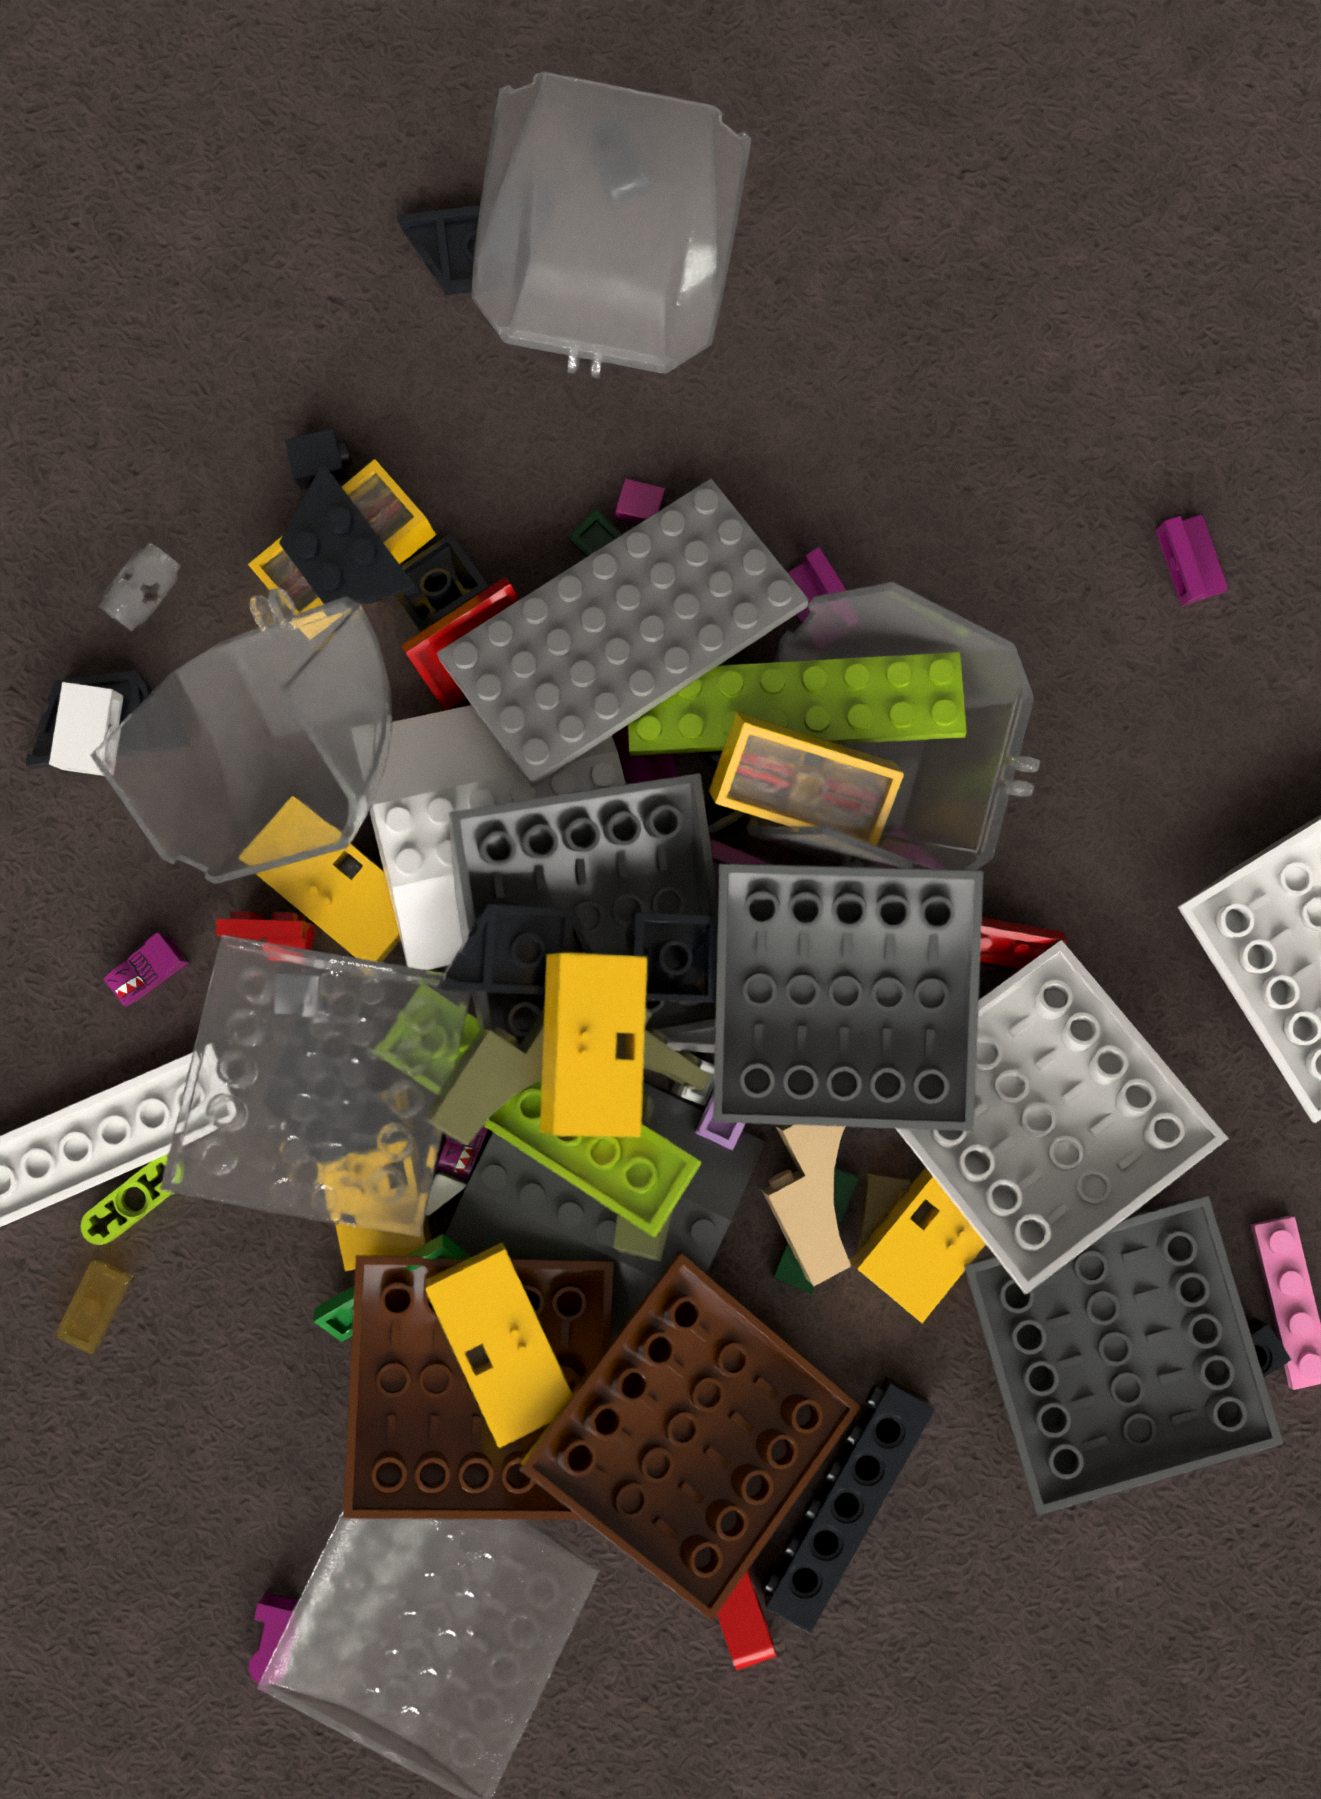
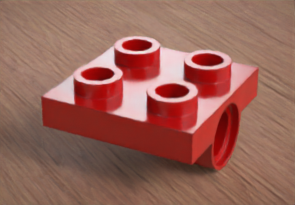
[216,911,316,963]

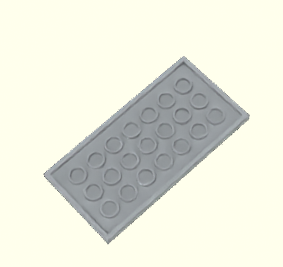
[437,479,809,787]

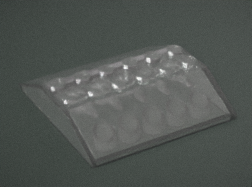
[160,935,471,1237]
[257,1512,600,1799]

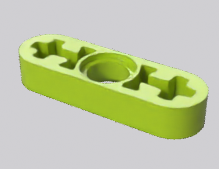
[81,1154,188,1245]

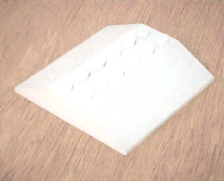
[350,705,626,975]
[1178,815,1321,1123]
[896,940,1228,1294]

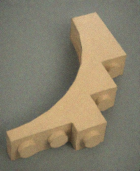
[762,1124,851,1286]

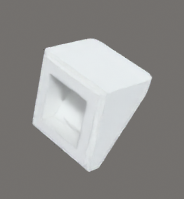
[422,1172,469,1216]

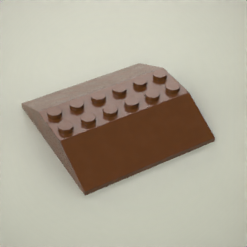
[518,1252,861,1621]
[343,1255,614,1520]

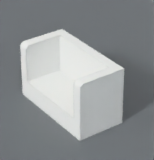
[49,682,124,777]

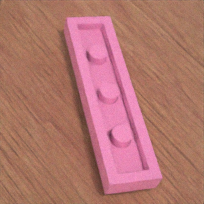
[1250,1215,1321,1390]

